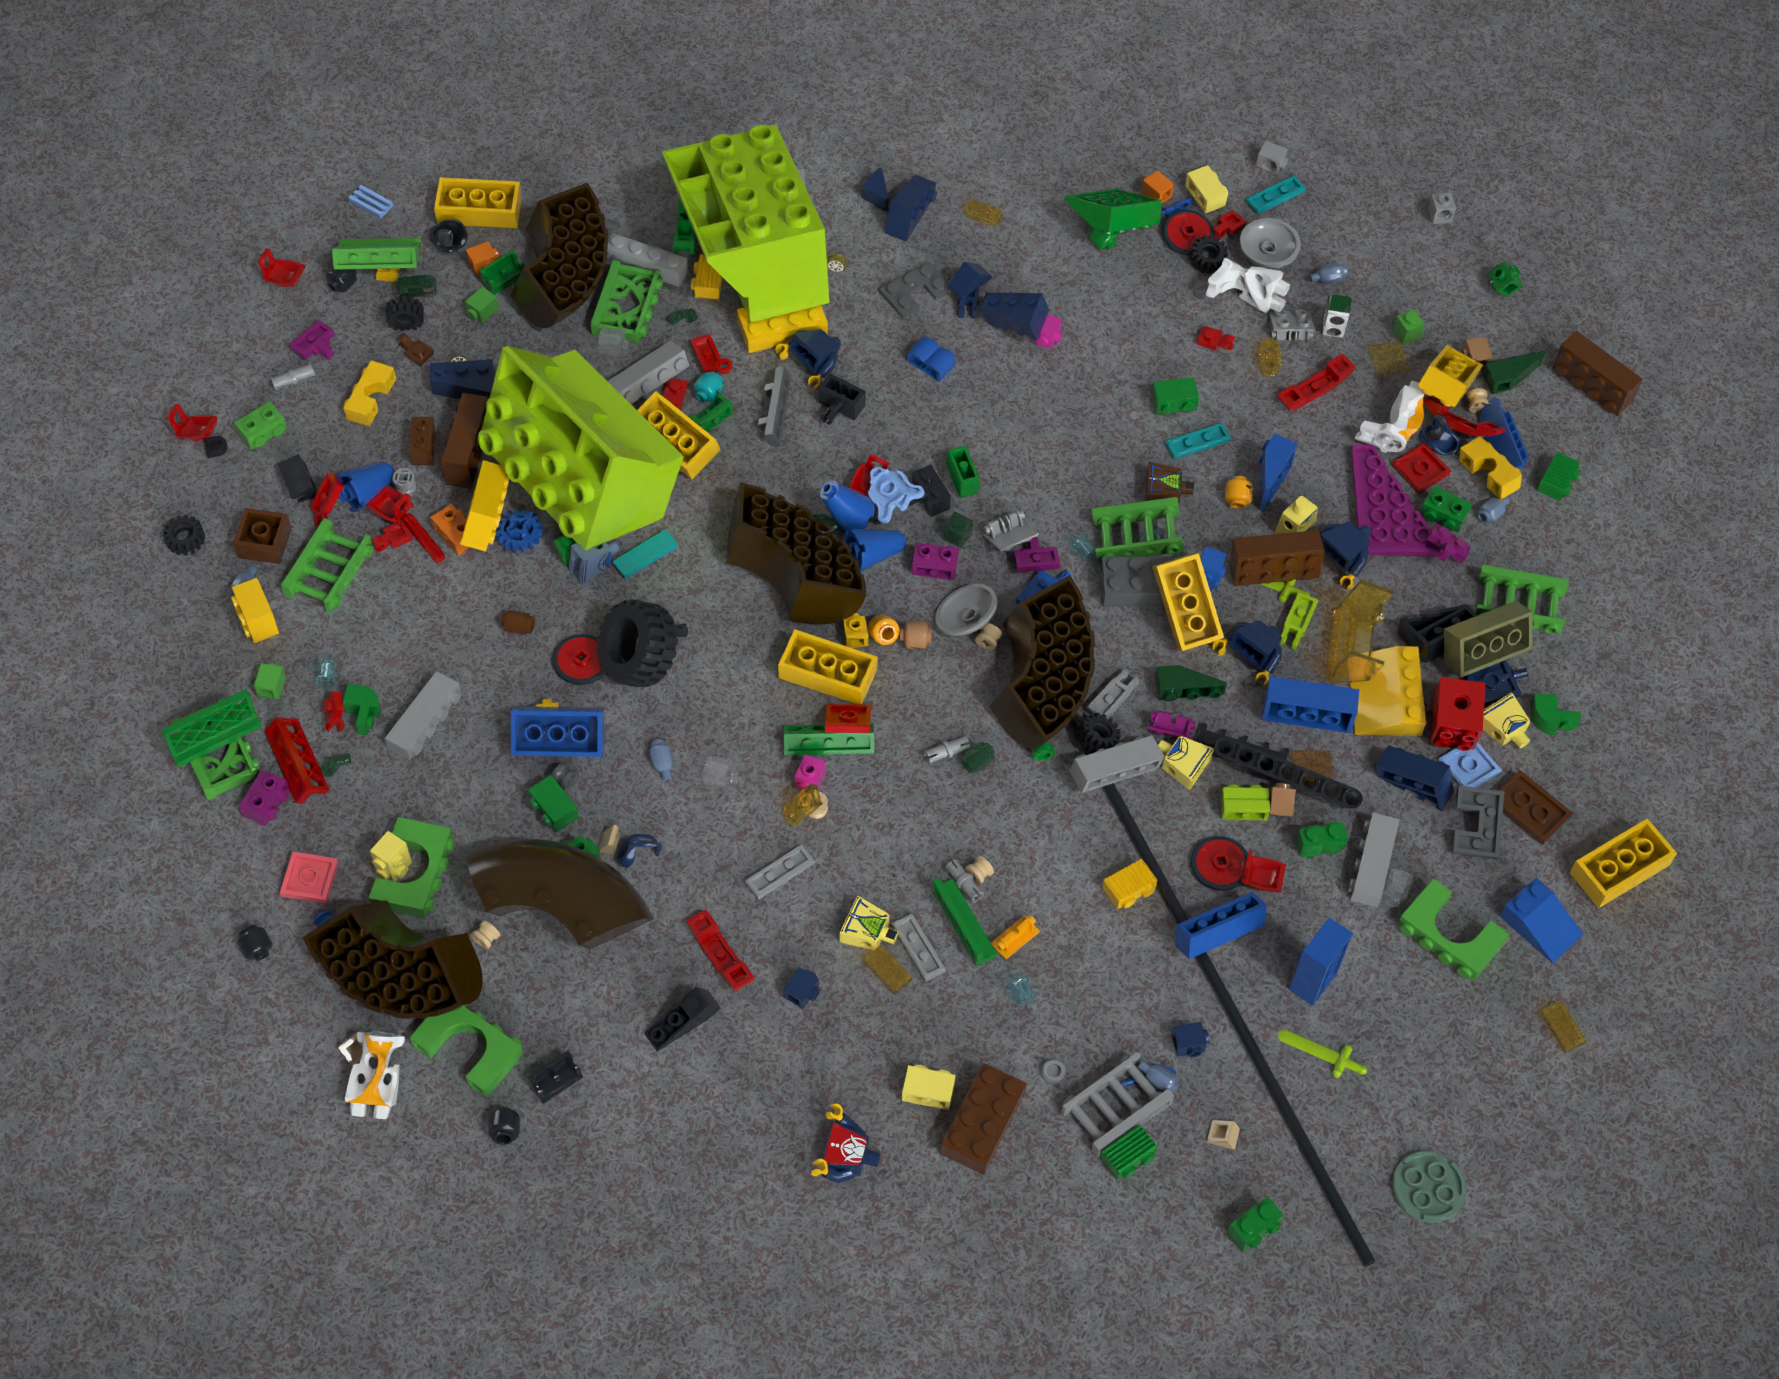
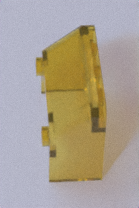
[1325,580,1393,683]

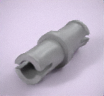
[271,363,315,390]
[923,735,970,764]
[945,859,984,903]

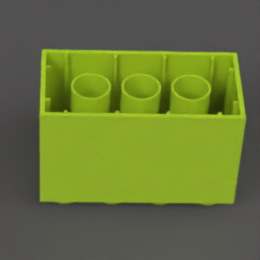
[662,125,829,323]
[478,346,684,550]

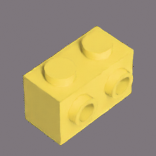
[1185,165,1228,214]
[370,831,412,881]
[902,1065,956,1111]

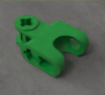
[673,198,697,255]

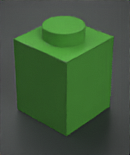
[465,287,499,323]
[1393,309,1425,344]
[254,663,286,700]

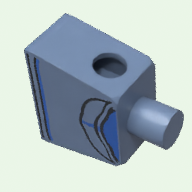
[569,540,619,584]

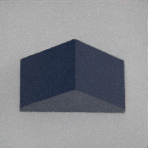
[861,168,889,211]
[948,262,992,300]

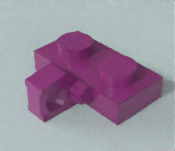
[289,320,335,360]
[1427,523,1471,564]
[1014,536,1060,573]

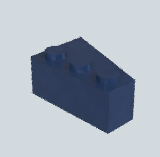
[980,292,1049,341]
[430,359,495,399]

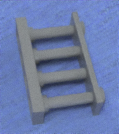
[1061,1052,1174,1158]

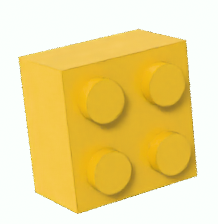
[231,578,279,643]

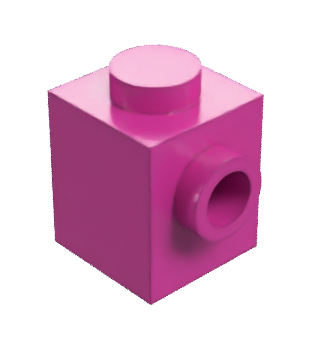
[1033,314,1062,349]
[795,754,826,793]

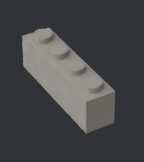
[607,233,688,287]
[608,341,689,404]
[385,671,461,760]
[1069,735,1165,793]
[1348,812,1400,908]

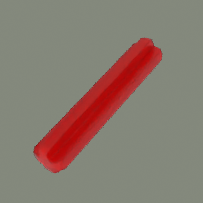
[402,513,445,563]

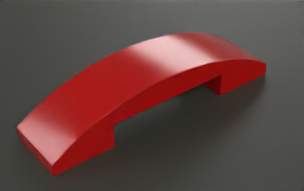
[1276,353,1356,411]
[1423,396,1505,436]
[686,909,755,991]

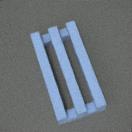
[348,185,393,219]

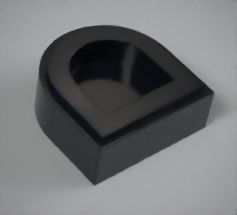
[204,436,228,458]

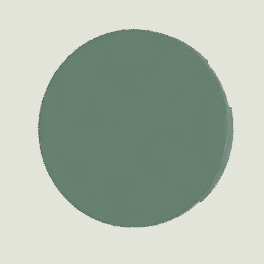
[1392,1150,1467,1223]

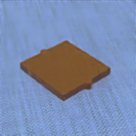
[1290,750,1334,784]

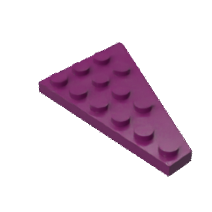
[1351,444,1440,557]

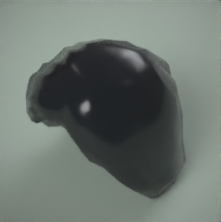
[429,219,468,252]

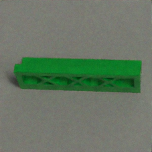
[784,723,874,755]
[932,877,997,966]

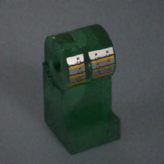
[397,275,437,299]

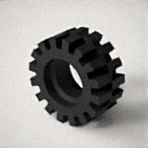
[1189,234,1228,274]
[386,296,424,331]
[163,515,205,556]
[1077,713,1121,753]

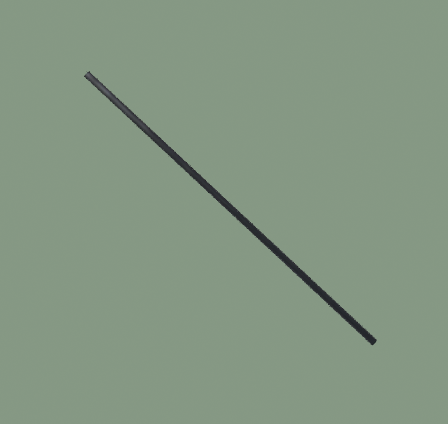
[1069,715,1376,1267]

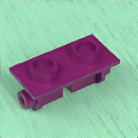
[1148,710,1196,740]

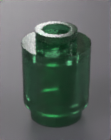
[961,741,995,774]

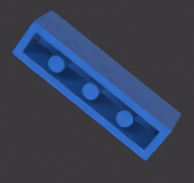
[1175,892,1267,959]

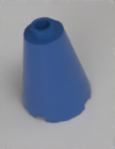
[335,461,395,512]
[820,481,875,532]
[843,529,906,572]

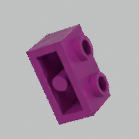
[912,543,959,581]
[238,770,290,826]

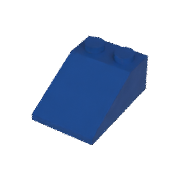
[1259,433,1298,512]
[1500,878,1583,964]

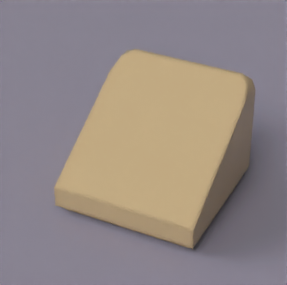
[598,825,620,855]
[336,1033,363,1067]
[1207,1120,1240,1150]

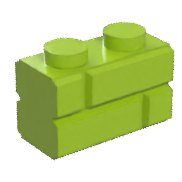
[1221,784,1270,821]

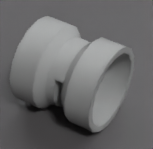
[393,468,417,495]

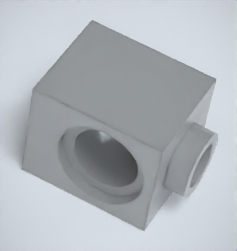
[1256,141,1289,174]
[1428,192,1456,224]

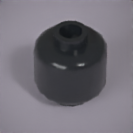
[326,266,357,293]
[237,925,273,961]
[488,1107,520,1145]

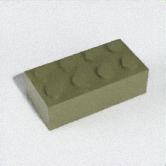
[1444,601,1532,677]

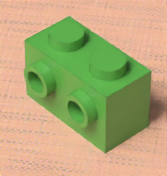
[234,401,287,450]

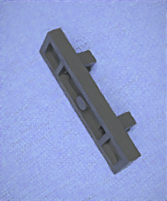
[758,366,791,447]

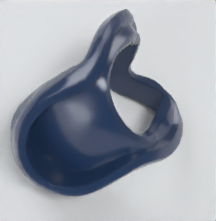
[1418,413,1460,455]
[616,834,662,868]

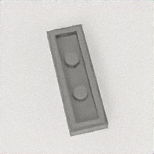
[745,844,815,900]
[891,913,946,982]

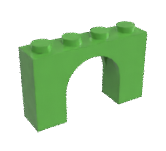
[369,817,456,919]
[1398,879,1510,982]
[410,1006,523,1098]

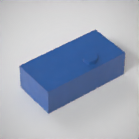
[1262,676,1360,733]
[511,706,605,757]
[1289,917,1354,1006]

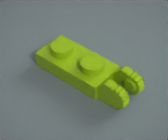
[1280,592,1319,650]

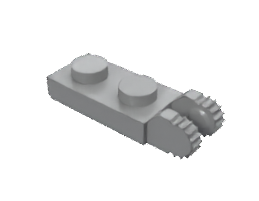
[1087,669,1140,719]

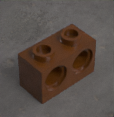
[409,417,436,465]

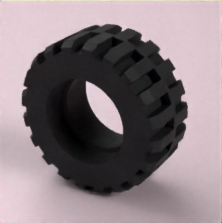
[596,599,678,687]

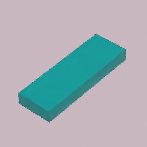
[1246,175,1306,215]
[1165,422,1231,460]
[612,529,678,579]

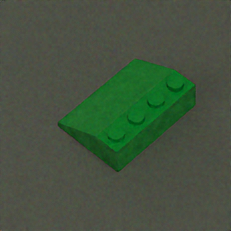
[1064,188,1162,235]

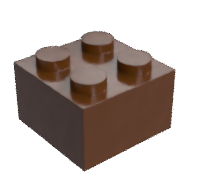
[233,508,292,564]

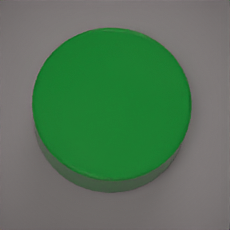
[1031,743,1055,761]

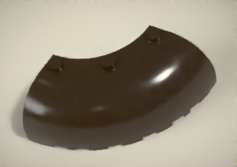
[510,182,609,328]
[727,482,867,625]
[989,575,1095,748]
[467,839,654,949]
[302,900,483,1019]

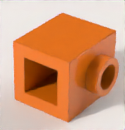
[1141,170,1174,204]
[466,241,500,275]

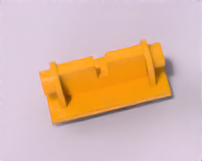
[991,915,1040,960]

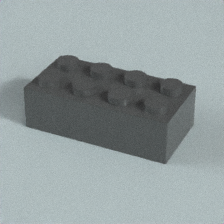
[1100,556,1183,607]

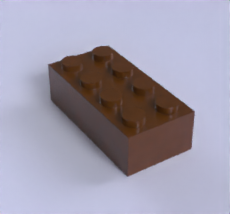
[1552,331,1643,417]
[439,393,488,489]
[1229,530,1324,586]
[940,1063,1027,1175]

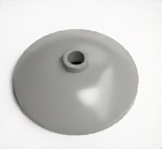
[1240,218,1301,268]
[936,584,998,636]

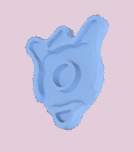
[868,467,924,524]

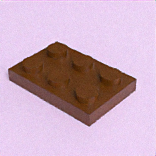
[1499,770,1573,845]

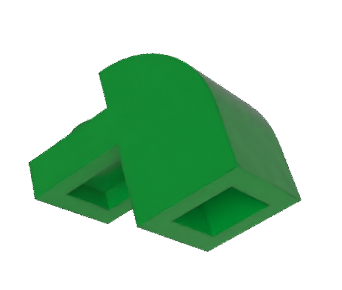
[343,684,382,736]
[1530,693,1581,735]

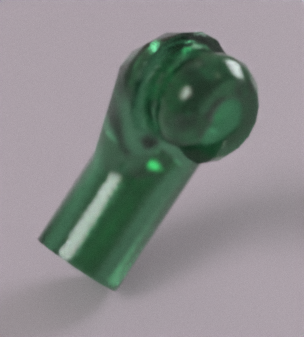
[666,309,698,326]
[321,753,352,777]

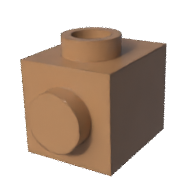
[1461,337,1493,369]
[1269,783,1296,817]

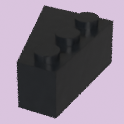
[1398,604,1478,663]

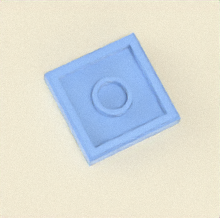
[1438,742,1502,788]

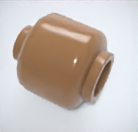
[900,621,932,650]

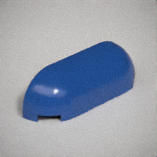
[1480,397,1529,469]

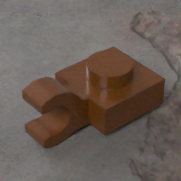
[397,333,434,367]

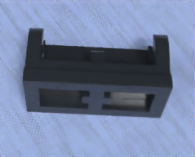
[278,454,317,503]
[528,1051,583,1104]

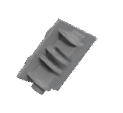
[1269,309,1315,340]
[983,510,1039,551]

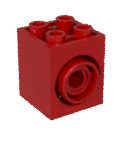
[1429,677,1485,751]

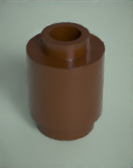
[501,610,535,635]

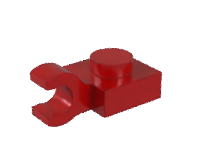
[1213,210,1246,240]
[1197,325,1235,351]
[372,520,413,553]
[323,691,345,732]

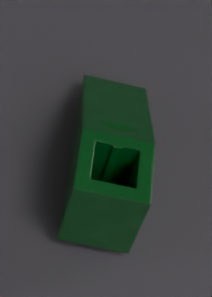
[1483,351,1545,394]
[1155,665,1227,702]

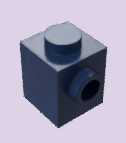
[783,967,820,1009]
[1171,1022,1209,1057]

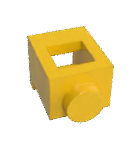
[843,613,868,648]

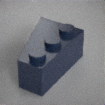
[885,174,937,242]
[1376,745,1454,811]

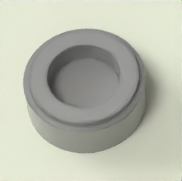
[1041,1059,1066,1084]

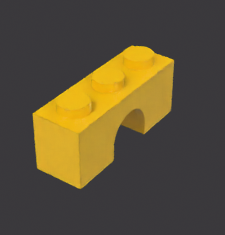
[343,360,396,427]
[1459,436,1522,500]

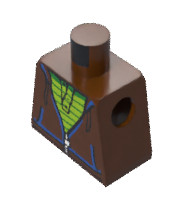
[1145,462,1194,503]

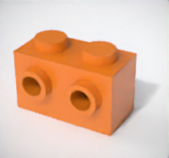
[430,503,471,556]

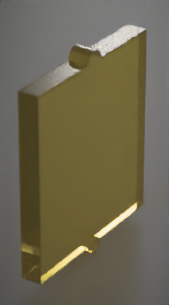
[1368,342,1410,375]

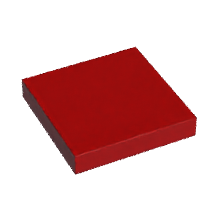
[1391,443,1452,494]
[825,704,871,734]

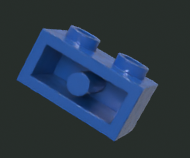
[1200,546,1226,592]

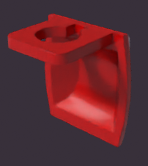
[258,248,306,287]
[167,404,218,441]
[849,454,889,500]
[366,486,414,523]
[1242,849,1286,893]

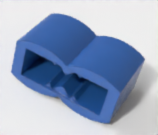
[907,336,956,382]

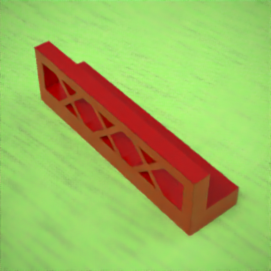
[264,718,329,803]

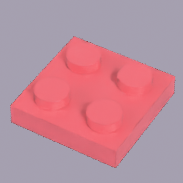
[280,852,339,904]

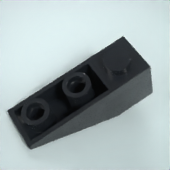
[644,987,721,1052]

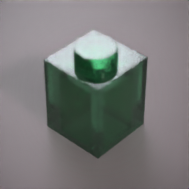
[943,511,973,549]

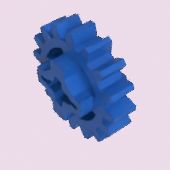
[496,508,543,553]

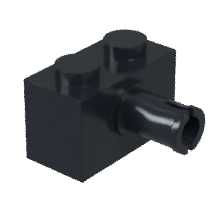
[819,373,866,425]
[907,465,951,517]

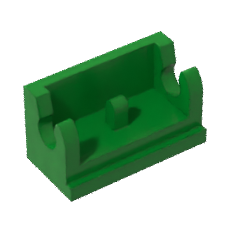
[480,250,524,295]
[688,393,733,432]

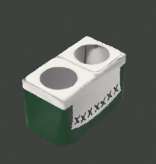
[1322,294,1352,338]

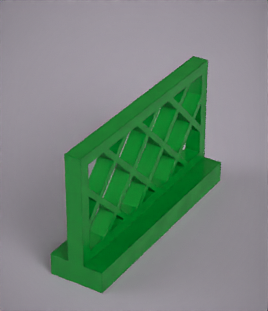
[161,689,262,768]

